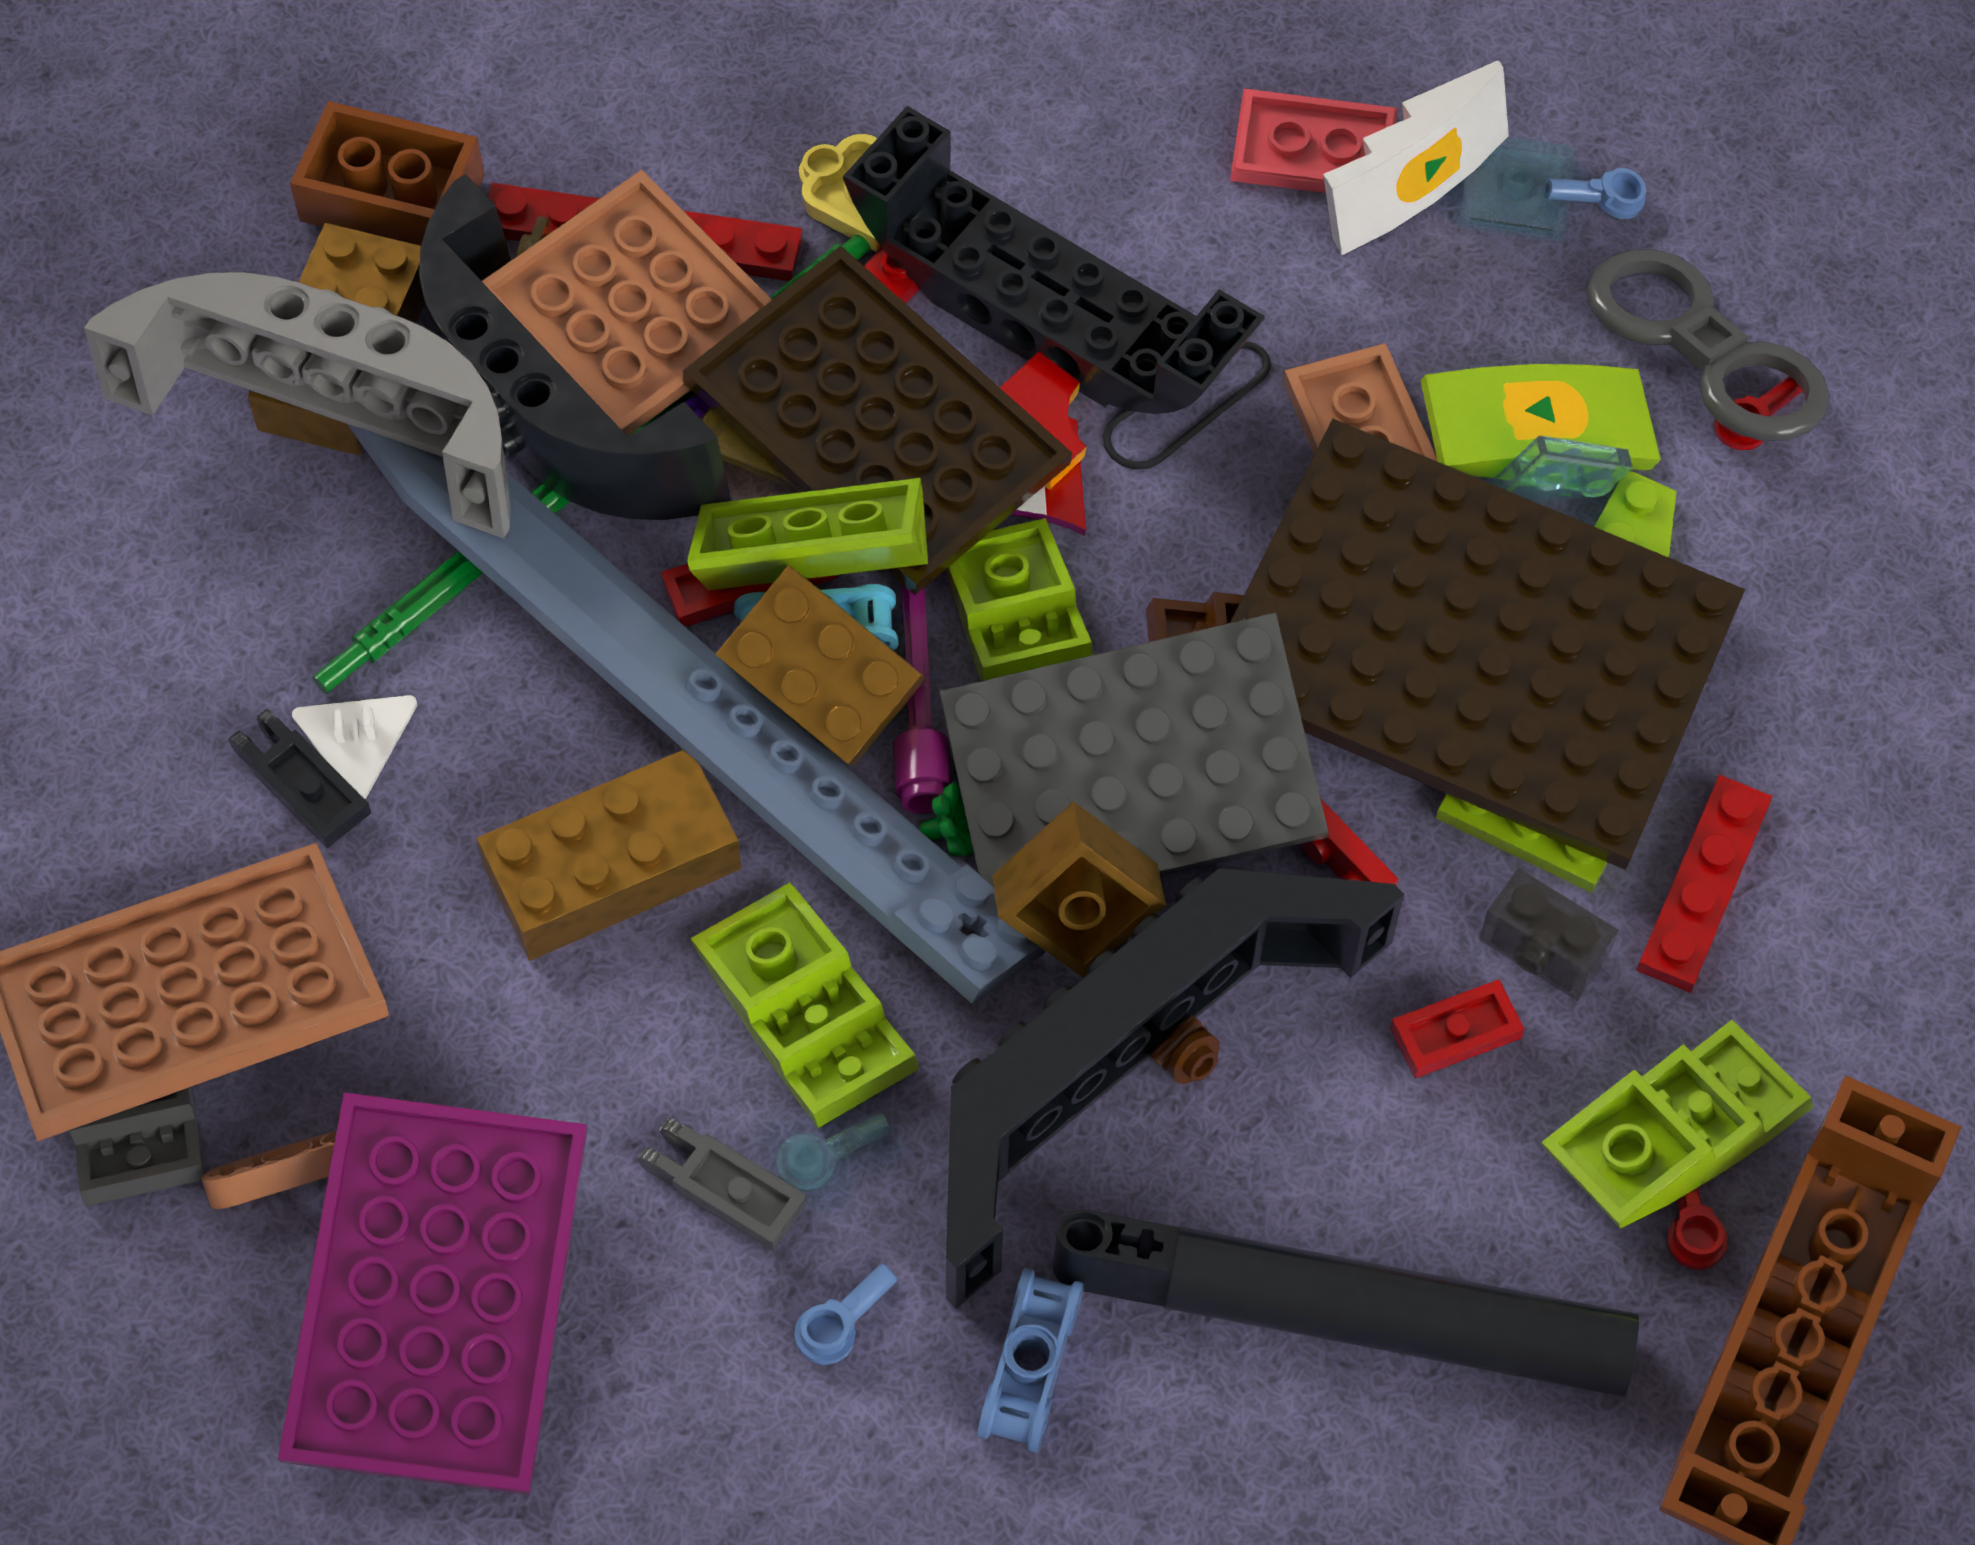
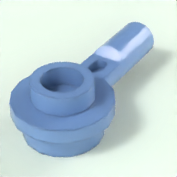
[1543,168,1646,219]
[794,1264,897,1365]

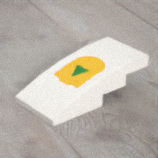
[1323,60,1509,255]

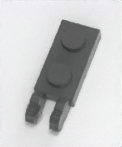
[636,1117,808,1252]

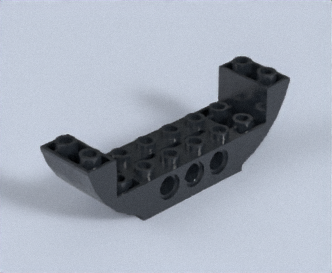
[843,106,1265,414]

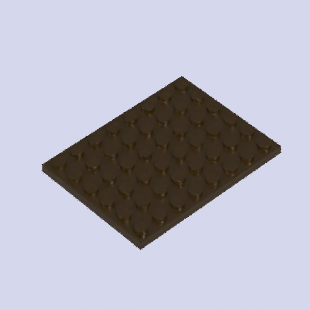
[1230,418,1745,870]

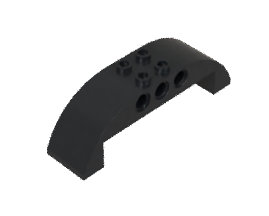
[419,174,731,520]

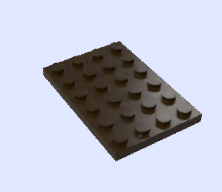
[683,246,1073,595]

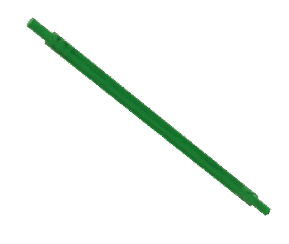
[312,235,871,694]

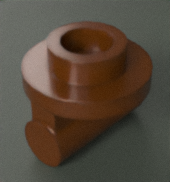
[1149,1013,1219,1084]

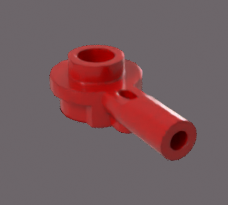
[1713,376,1803,450]
[1666,1187,1728,1270]

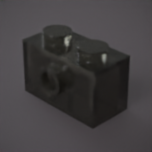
[1479,868,1619,1001]

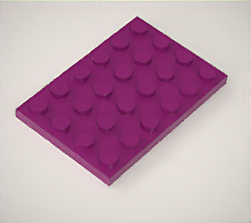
[278,1092,588,1495]

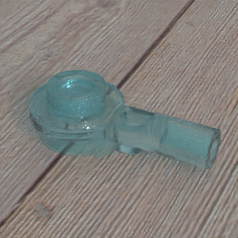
[776,1112,891,1192]

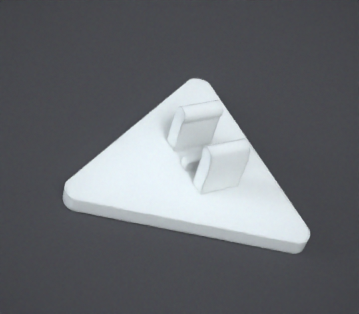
[292,695,417,799]

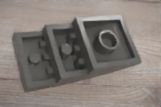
[70,1086,205,1207]

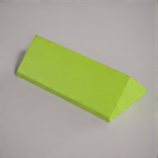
[687,478,928,590]

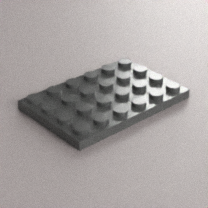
[939,613,1329,887]

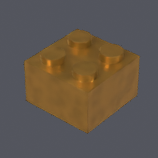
[992,801,1166,978]

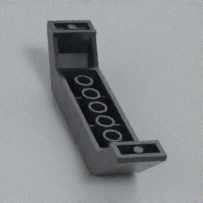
[946,868,1404,1309]

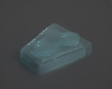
[1490,435,1633,504]

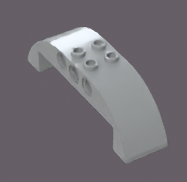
[84,272,511,538]

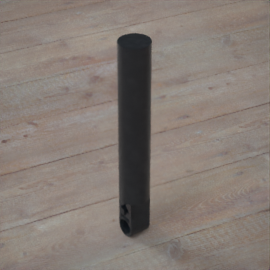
[1053,1210,1639,1397]

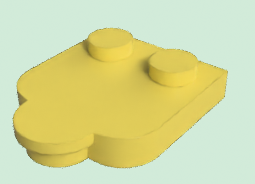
[799,134,881,252]

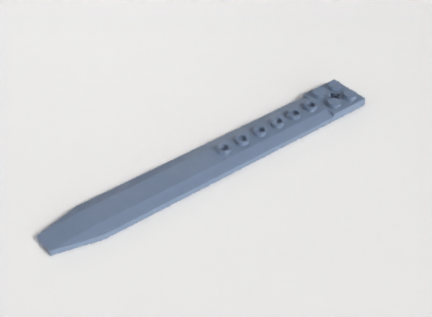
[348,425,1045,1004]

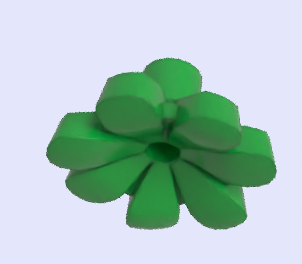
[920,782,974,857]

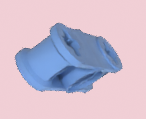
[977,1267,1084,1454]

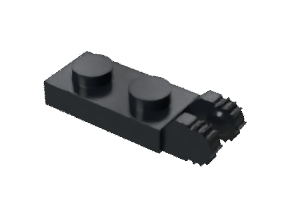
[228,708,372,848]

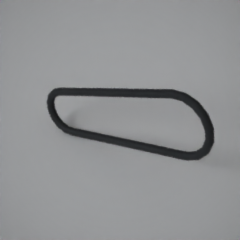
[1103,341,1271,470]

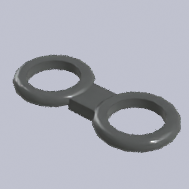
[1587,249,1830,441]

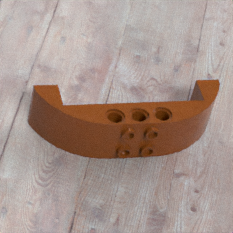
[1658,1075,1961,1545]

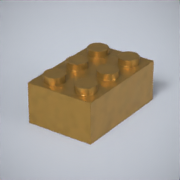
[715,565,926,766]

